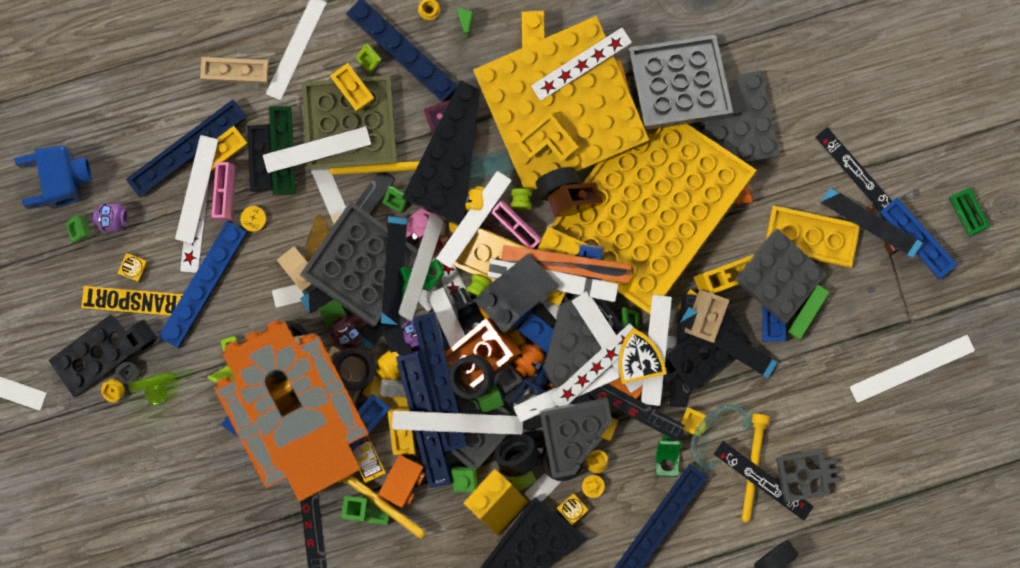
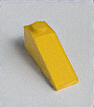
[694,254,754,294]

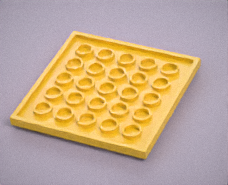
[473,16,649,190]

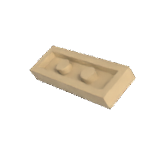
[200,57,269,84]

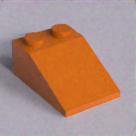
[446,318,522,390]

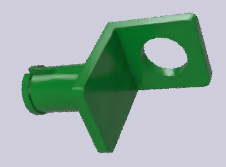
[401,259,444,300]
[656,434,681,477]

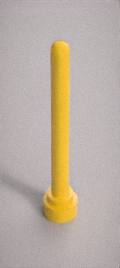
[329,161,420,175]
[742,413,770,523]
[338,474,425,539]

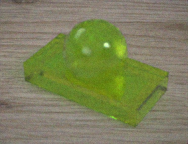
[128,372,178,404]

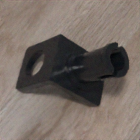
[452,288,483,336]

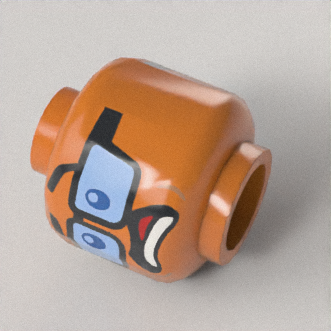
[512,342,545,377]

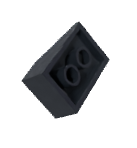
[474,253,559,334]

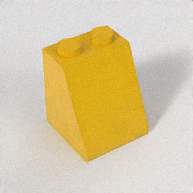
[463,469,528,536]

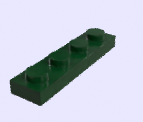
[268,106,296,196]

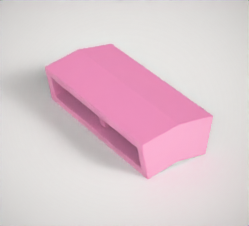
[212,162,237,222]
[491,201,542,250]

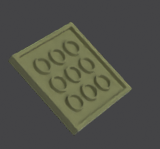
[302,75,397,171]

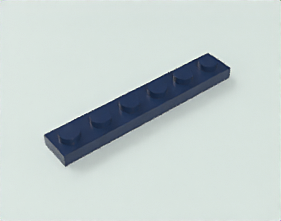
[346,0,458,103]
[126,99,247,198]
[413,313,468,452]
[396,351,453,488]
[614,464,708,568]

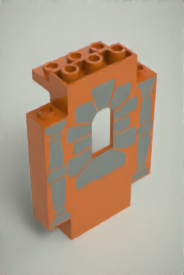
[214,319,369,502]

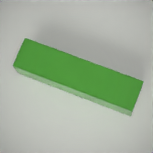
[787,284,829,341]

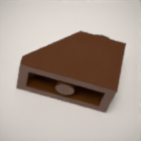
[547,182,604,217]

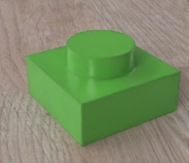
[451,467,478,492]

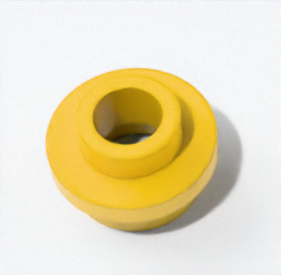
[418,0,440,21]

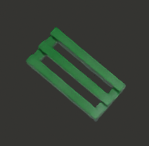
[949,187,990,237]

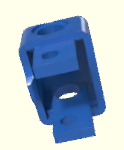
[14,146,92,209]

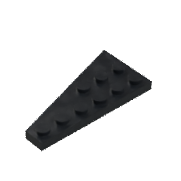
[402,80,480,226]
[480,497,589,568]

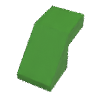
[341,496,391,525]

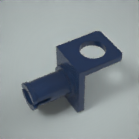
[510,366,549,406]

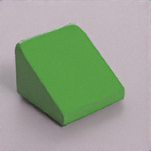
[457,8,474,38]

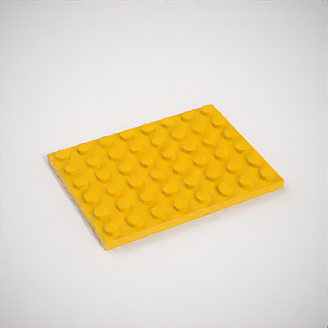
[542,107,757,315]

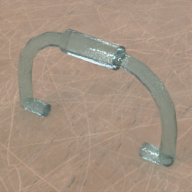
[690,404,752,472]

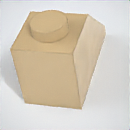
[277,246,315,295]

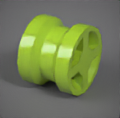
[510,189,533,210]
[466,274,492,297]

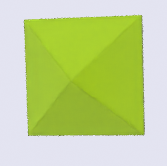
[355,44,381,74]

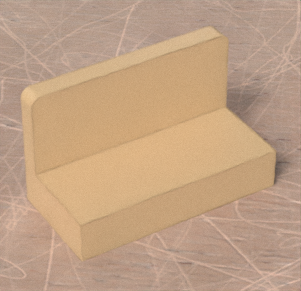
[685,290,729,343]

